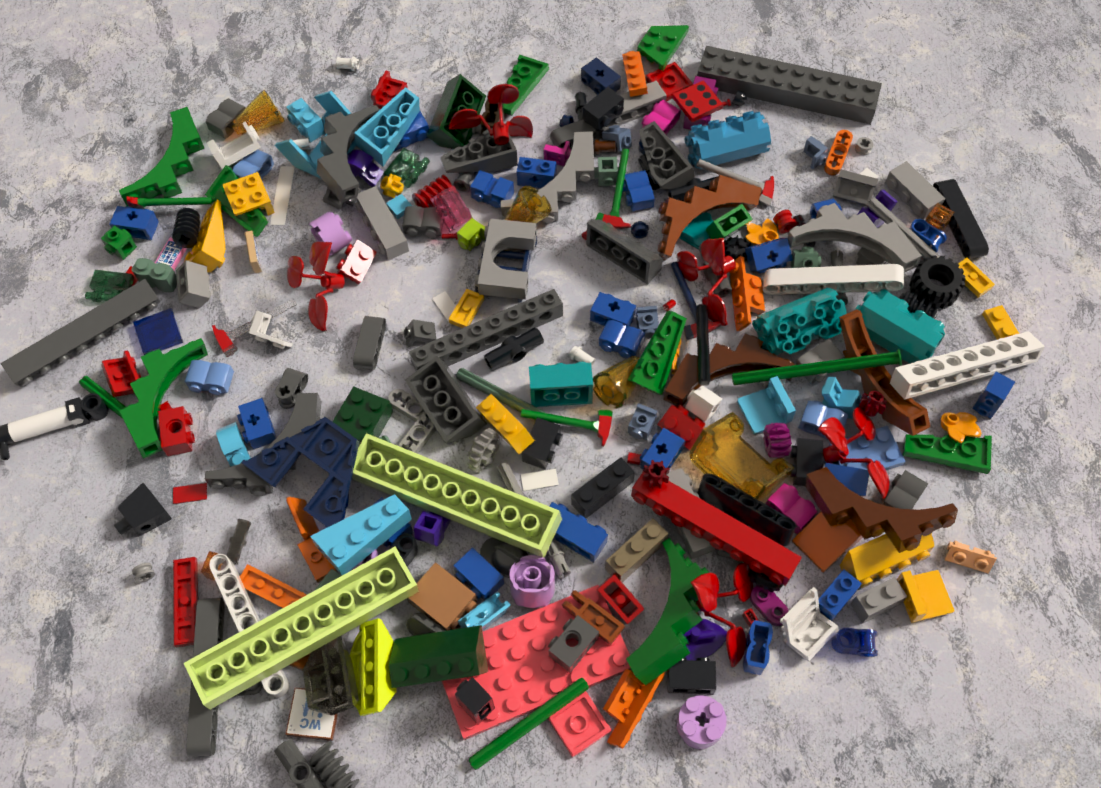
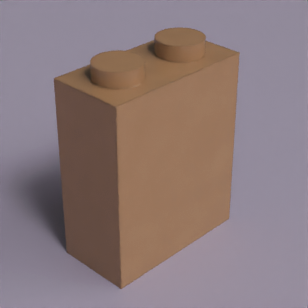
[407,562,477,631]

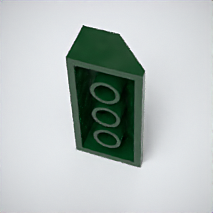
[426,74,486,149]
[389,625,488,688]

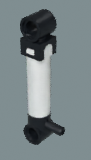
[0,393,109,460]

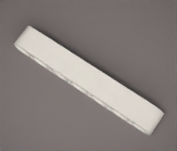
[763,264,904,295]
[209,554,289,698]

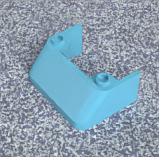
[274,91,356,179]

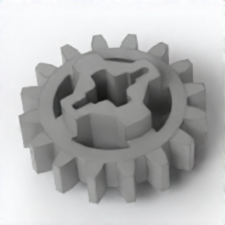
[467,428,499,473]

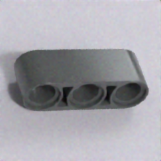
[550,119,604,149]
[353,316,386,370]

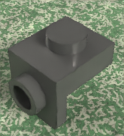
[404,319,436,346]

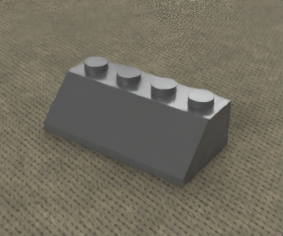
[587,219,663,284]
[405,356,487,444]

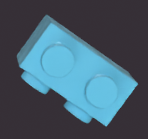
[286,98,326,142]

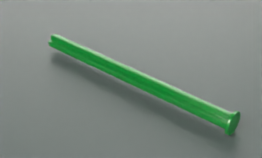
[732,349,902,385]

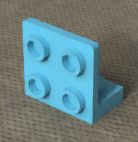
[737,376,796,435]

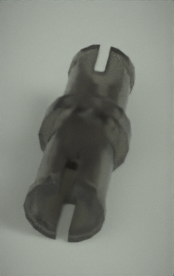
[226,519,251,565]

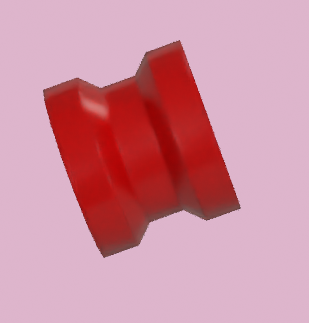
[773,210,797,234]

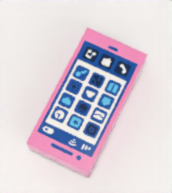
[155,237,187,270]

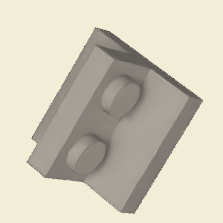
[833,169,878,204]

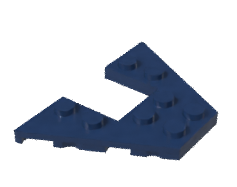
[241,417,359,528]

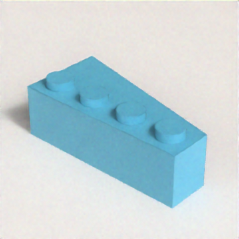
[354,87,420,167]
[310,494,412,575]

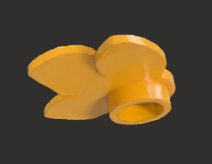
[745,219,779,245]
[940,412,981,443]

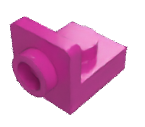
[543,141,572,166]

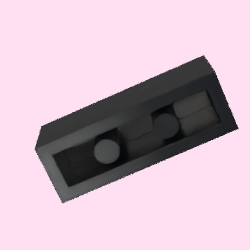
[571,457,635,518]

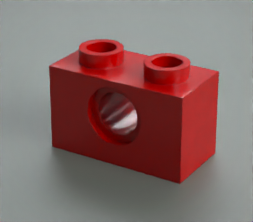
[158,406,195,456]
[597,573,644,624]

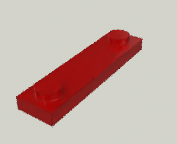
[173,557,198,648]

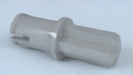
[547,537,571,579]

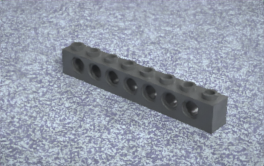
[409,289,563,371]

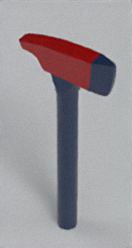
[671,262,722,339]

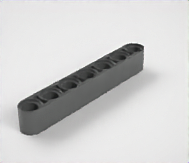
[186,597,225,757]

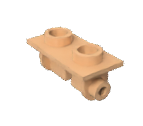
[945,541,997,574]

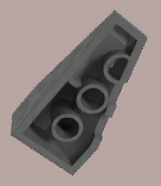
[440,128,518,173]

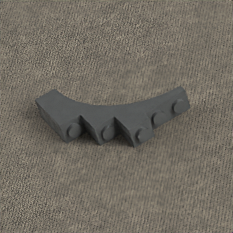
[317,105,380,203]
[204,393,322,496]

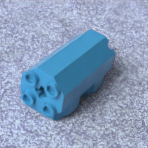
[684,111,771,169]

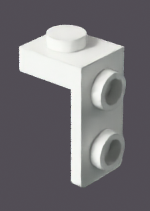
[249,311,293,349]

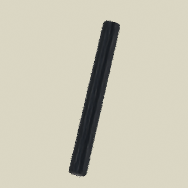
[696,304,711,386]

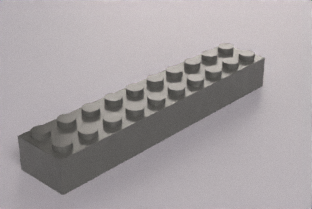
[697,45,882,125]

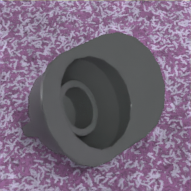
[480,537,528,578]

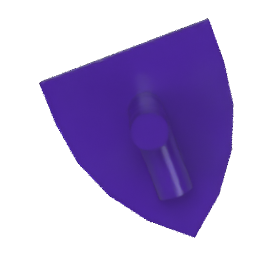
[684,619,727,661]

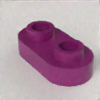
[750,587,789,626]

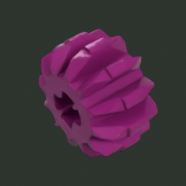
[763,423,792,458]

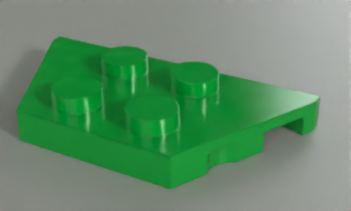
[637,25,689,71]

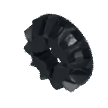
[724,235,751,261]
[748,568,783,592]

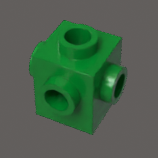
[101,225,137,260]

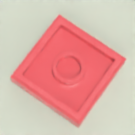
[548,691,612,758]

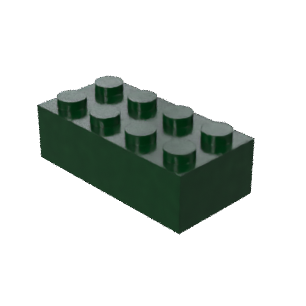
[332,386,393,481]

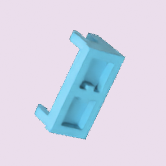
[458,592,511,631]

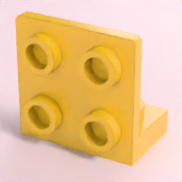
[223,172,275,216]
[897,570,954,623]

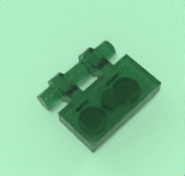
[384,148,430,188]
[85,270,134,303]

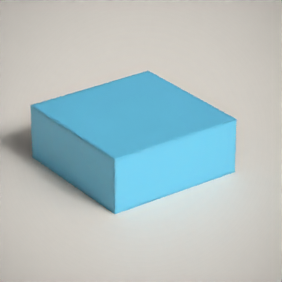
[386,194,412,219]

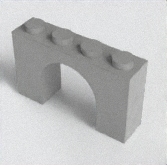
[475,218,537,300]

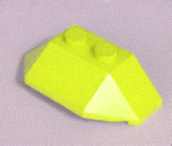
[349,618,397,716]

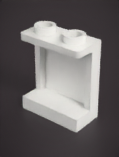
[207,121,261,170]

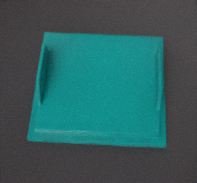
[679,212,714,250]

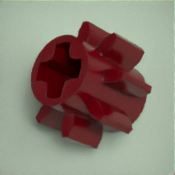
[859,391,887,417]
[643,460,670,489]

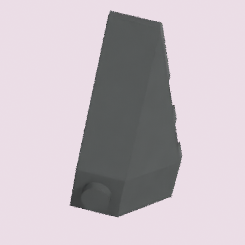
[639,121,695,189]

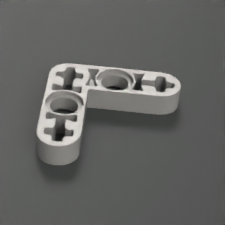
[388,389,436,454]

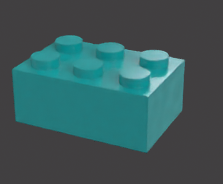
[529,362,593,407]

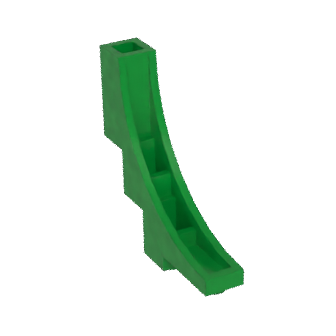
[119,107,205,206]
[119,338,208,459]
[626,538,710,685]

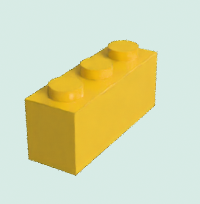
[476,394,535,454]

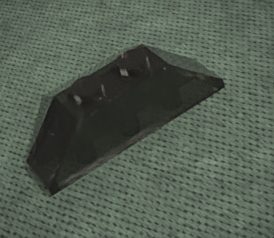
[303,635,359,716]

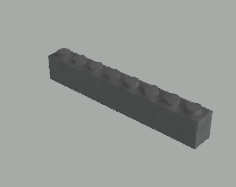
[0,279,160,386]

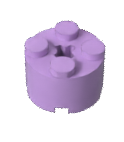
[309,211,352,256]
[510,555,555,608]
[676,695,726,749]

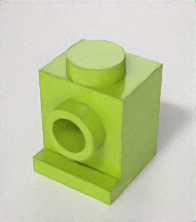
[457,218,485,251]

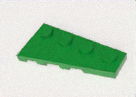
[205,165,268,237]
[627,311,687,395]

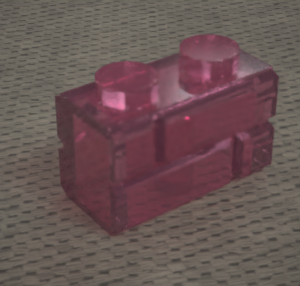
[430,185,473,232]

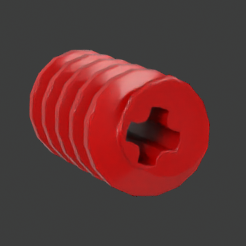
[412,174,454,208]

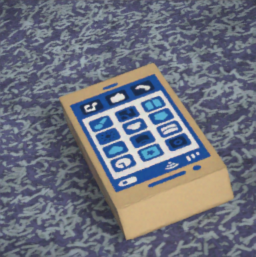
[245,231,262,273]

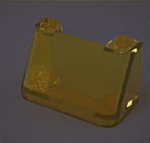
[689,412,794,501]

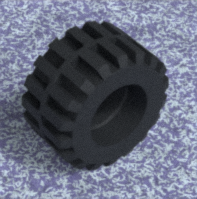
[909,255,966,309]

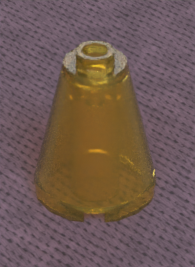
[232,90,285,135]
[504,186,552,224]
[593,356,640,409]

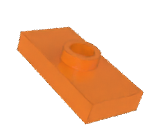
[297,537,337,583]

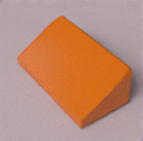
[286,497,319,541]

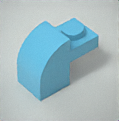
[822,377,862,419]
[216,422,250,467]

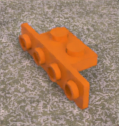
[730,256,765,332]
[603,669,666,749]

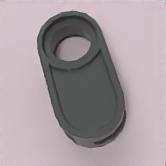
[406,613,446,636]

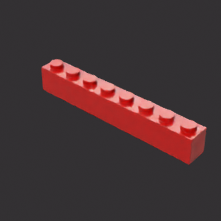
[631,471,802,586]

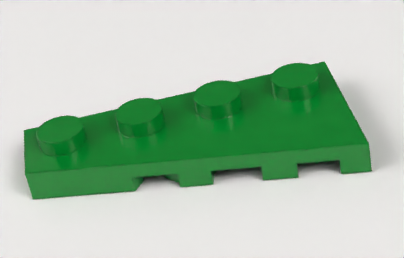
[504,54,549,116]
[902,434,992,474]

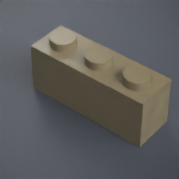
[605,518,669,583]

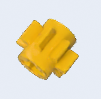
[380,174,404,198]

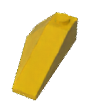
[184,199,226,272]

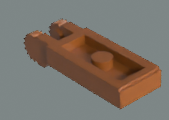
[562,590,625,645]

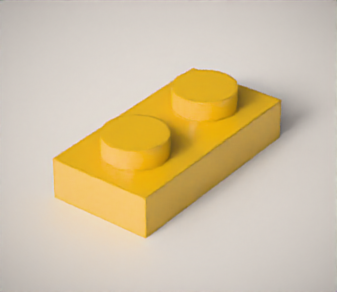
[958,258,995,298]
[449,289,484,328]
[982,305,1019,340]

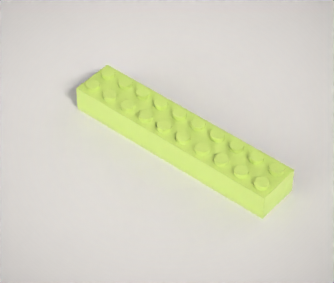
[352,433,562,558]
[184,547,419,709]

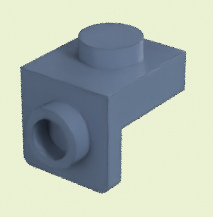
[602,125,632,152]
[803,136,828,169]

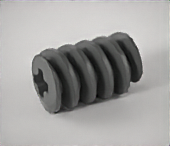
[309,741,359,788]

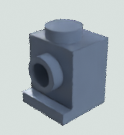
[636,306,659,338]
[628,403,657,440]

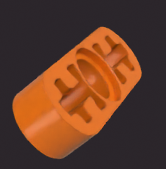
[824,130,853,176]

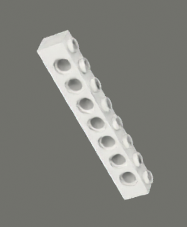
[890,331,1045,400]

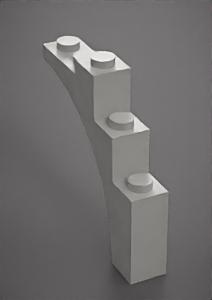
[501,131,594,223]
[788,203,922,273]

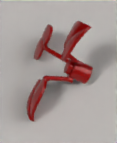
[449,84,533,145]
[676,238,736,326]
[287,242,345,331]
[818,407,889,499]
[691,563,753,668]

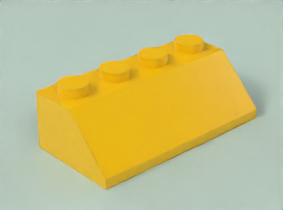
[839,533,934,588]

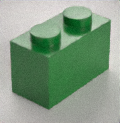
[705,204,753,240]

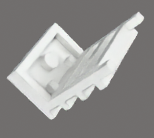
[780,587,839,661]

